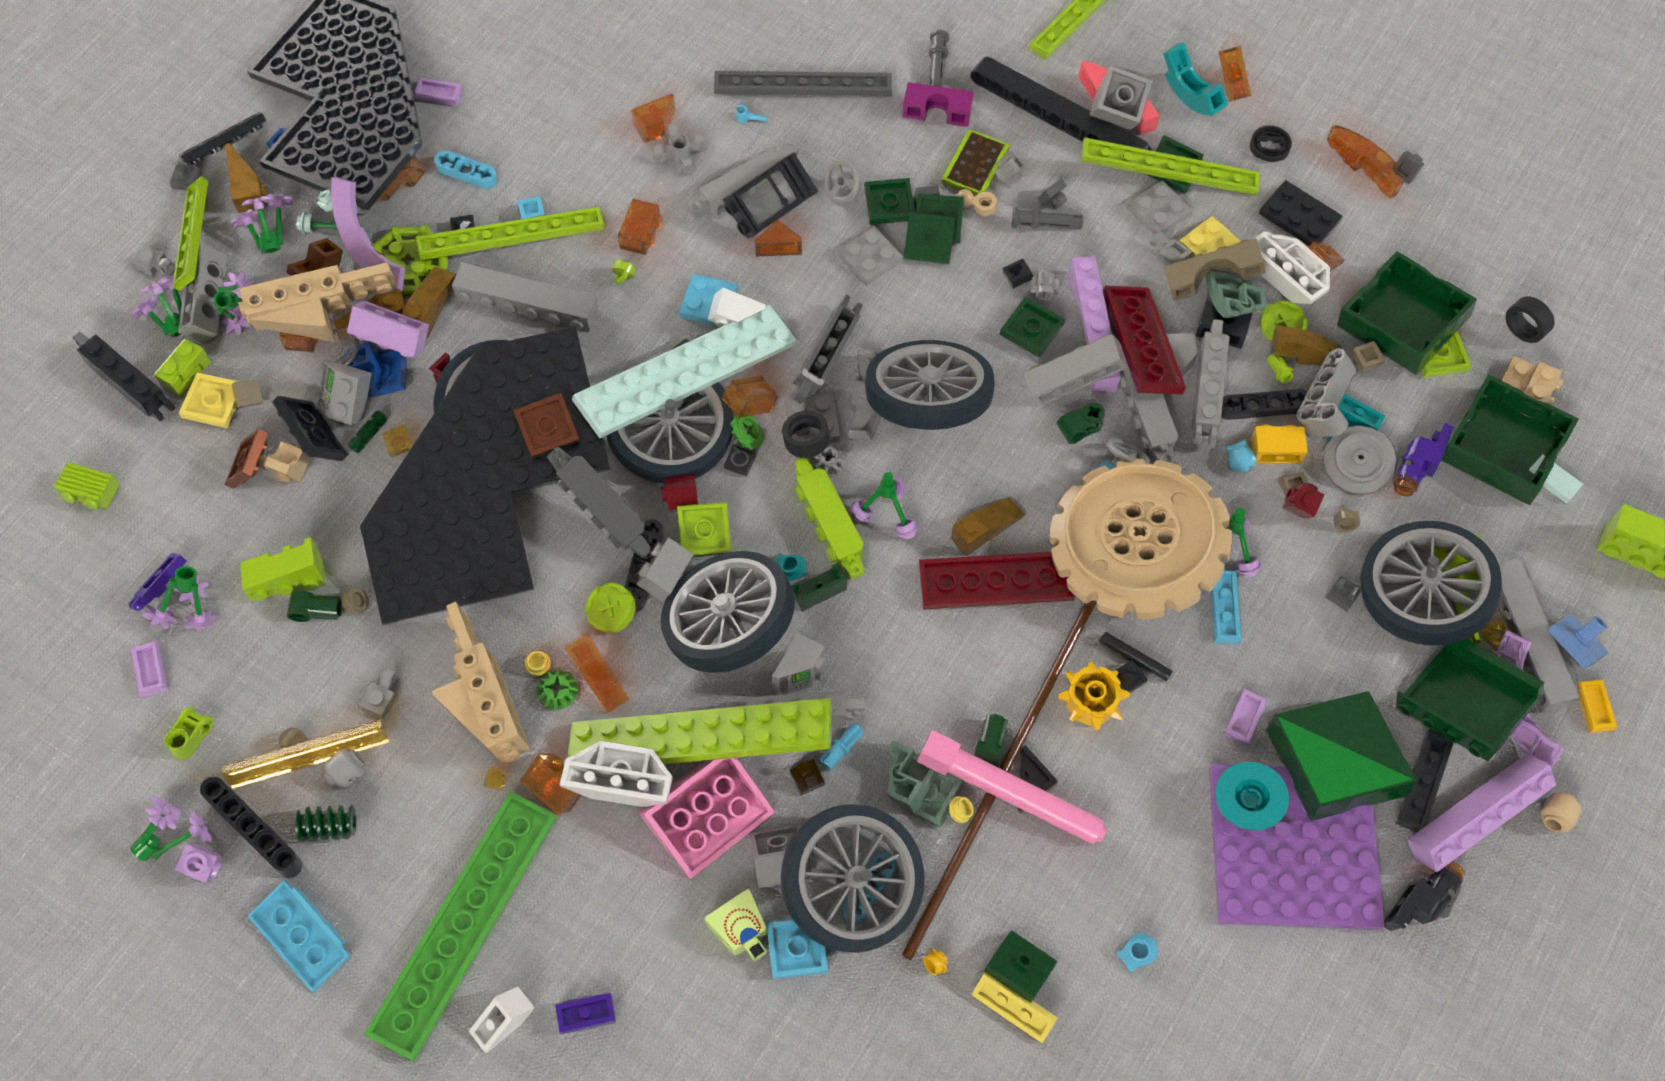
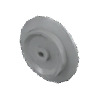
[1323,426,1396,495]

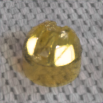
[484,766,506,789]

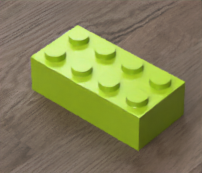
[1596,504,1665,578]

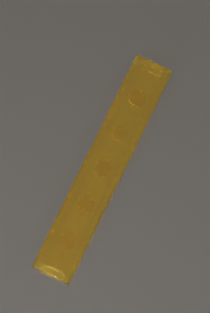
[222,719,389,789]

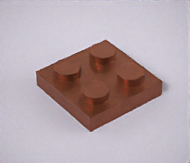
[513,393,579,458]
[224,429,268,489]

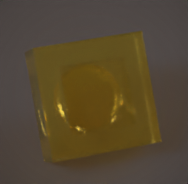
[382,425,413,457]

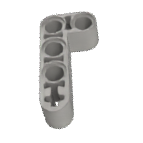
[1296,348,1356,436]

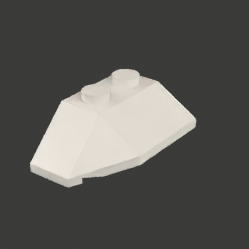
[1256,231,1330,304]
[560,741,673,807]

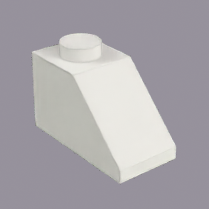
[708,288,766,327]
[469,987,534,1053]

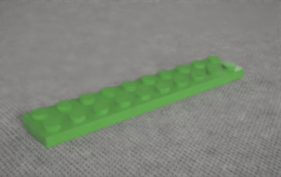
[364,791,558,1063]

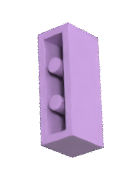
[347,300,429,357]

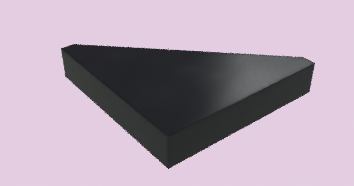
[1018,745,1058,813]

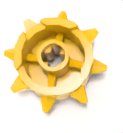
[1058,662,1130,730]

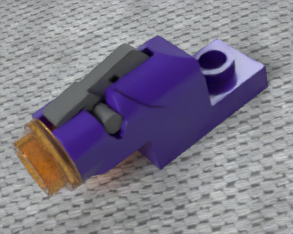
[1393,423,1454,496]

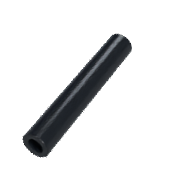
[1100,632,1173,682]

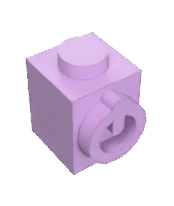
[174,842,223,883]

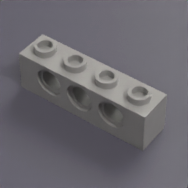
[178,243,227,344]

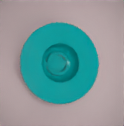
[1215,762,1289,831]

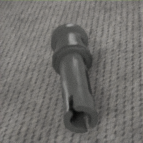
[928,30,949,86]
[1012,207,1083,230]

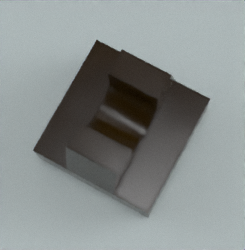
[790,759,825,796]

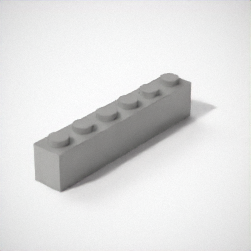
[452,263,599,331]
[1497,559,1579,713]

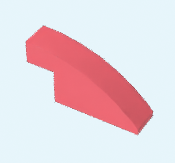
[1078,61,1160,135]

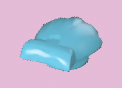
[1226,439,1257,472]
[1117,933,1158,973]

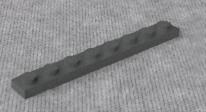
[714,71,892,96]

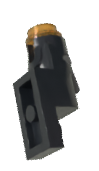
[1384,862,1465,931]

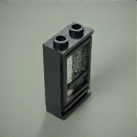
[722,152,819,239]

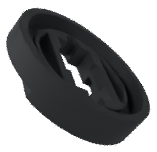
[1250,125,1292,162]

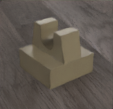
[1351,341,1385,372]

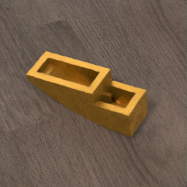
[1272,326,1342,365]

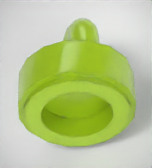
[612,260,636,284]

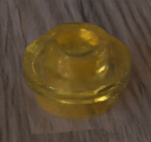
[1483,620,1510,645]

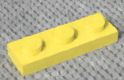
[971,972,1058,1043]

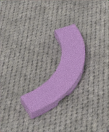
[331,177,405,291]
[1496,630,1564,769]

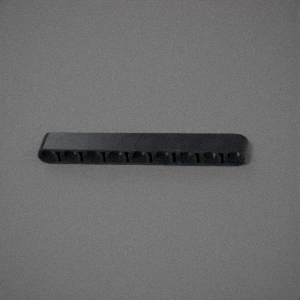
[970,56,1151,150]

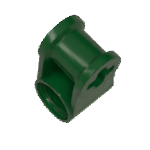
[1056,403,1105,444]

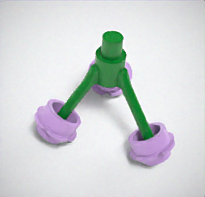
[849,472,919,539]
[1225,508,1261,577]

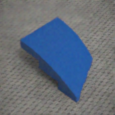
[343,342,407,397]

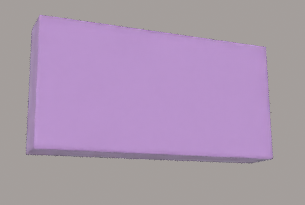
[413,77,463,107]
[130,641,168,698]
[1223,688,1267,746]

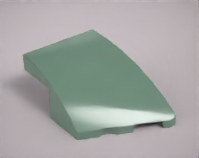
[1206,271,1267,318]
[887,741,965,828]

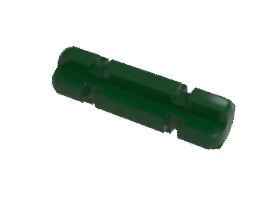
[348,410,387,453]

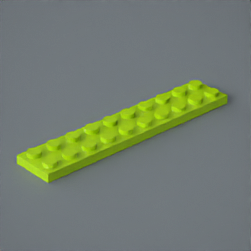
[568,698,832,764]

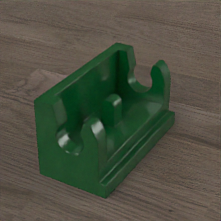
[791,563,847,612]

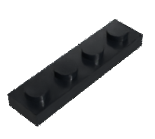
[178,112,267,165]
[1396,729,1454,833]

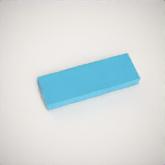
[1211,570,1242,644]

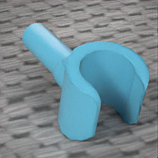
[735,105,767,123]

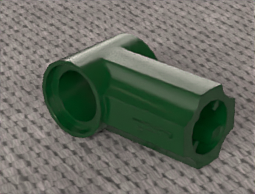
[287,590,342,622]
[974,714,1008,768]

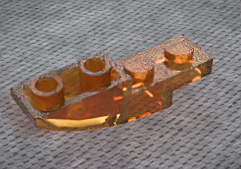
[1326,125,1403,199]

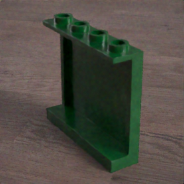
[1396,639,1545,761]

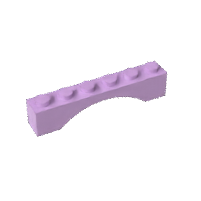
[1068,256,1120,394]

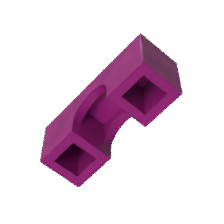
[902,82,974,127]

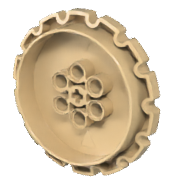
[1050,459,1232,619]

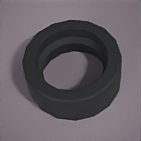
[1505,296,1555,343]
[782,410,830,458]

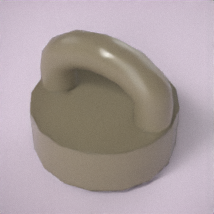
[1334,505,1360,532]
[342,587,369,614]
[278,728,307,755]

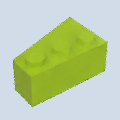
[240,537,326,601]

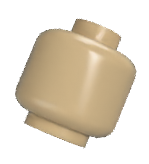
[1540,792,1582,833]

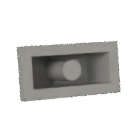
[1166,333,1200,377]

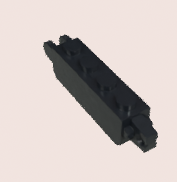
[72,331,176,422]

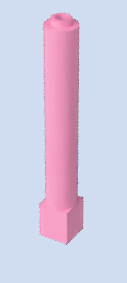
[917,730,1107,845]

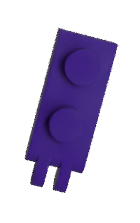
[128,553,187,611]

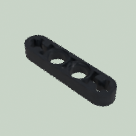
[1221,389,1308,420]
[624,519,664,612]

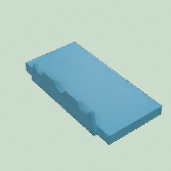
[248,880,351,992]

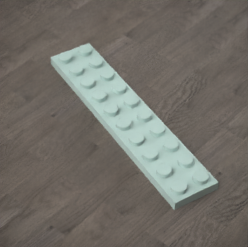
[572,305,797,438]

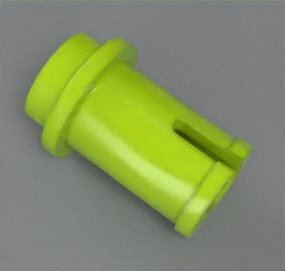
[1266,353,1294,383]

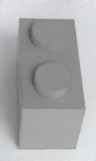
[637,537,693,601]

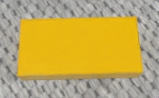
[1576,679,1618,733]

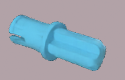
[818,724,864,771]

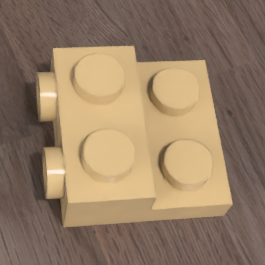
[1501,356,1564,405]

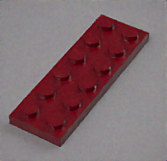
[1103,285,1186,394]
[918,552,1076,610]

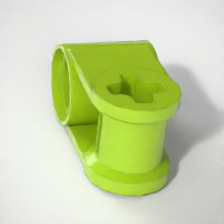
[164,706,214,760]

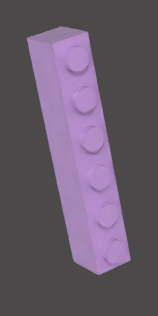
[1407,754,1556,872]

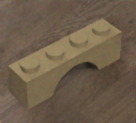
[1164,238,1266,301]

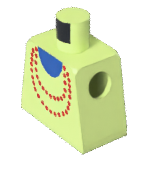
[704,889,767,961]

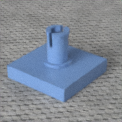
[1547,615,1609,670]

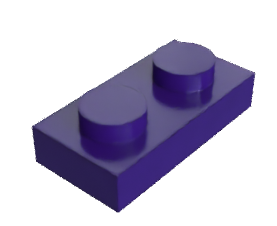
[555,992,616,1035]

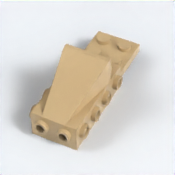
[239,262,397,341]
[432,602,531,763]

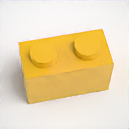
[1250,424,1308,464]

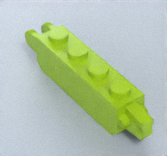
[794,458,865,580]

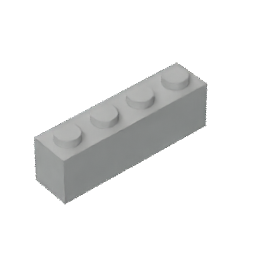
[1024,334,1128,406]

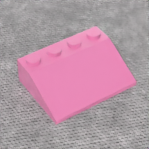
[637,758,775,879]

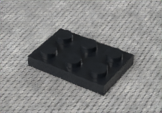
[1259,180,1343,250]
[272,395,348,461]

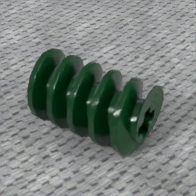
[295,805,357,841]

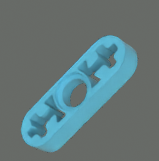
[434,151,497,189]
[842,852,897,924]

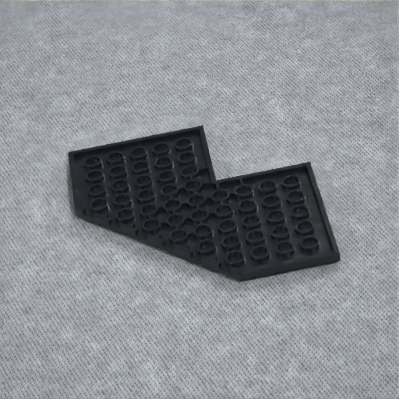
[247,0,423,211]
[360,326,610,625]

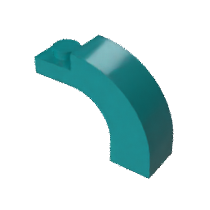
[1163,43,1229,116]

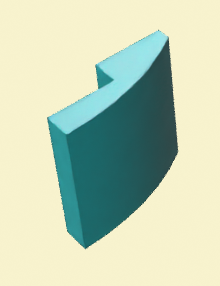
[1326,394,1386,439]

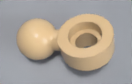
[956,189,997,216]

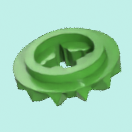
[730,412,763,450]
[536,669,578,710]

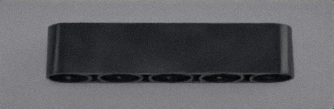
[200,776,302,878]

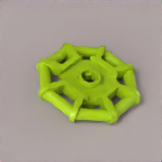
[372,224,449,295]

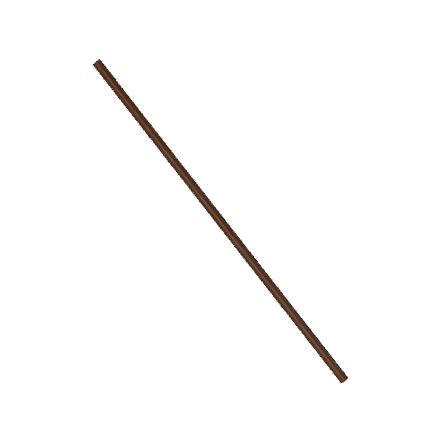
[902,601,1097,960]

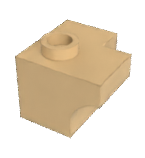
[258,441,311,483]

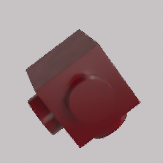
[661,474,698,511]
[1282,482,1325,519]

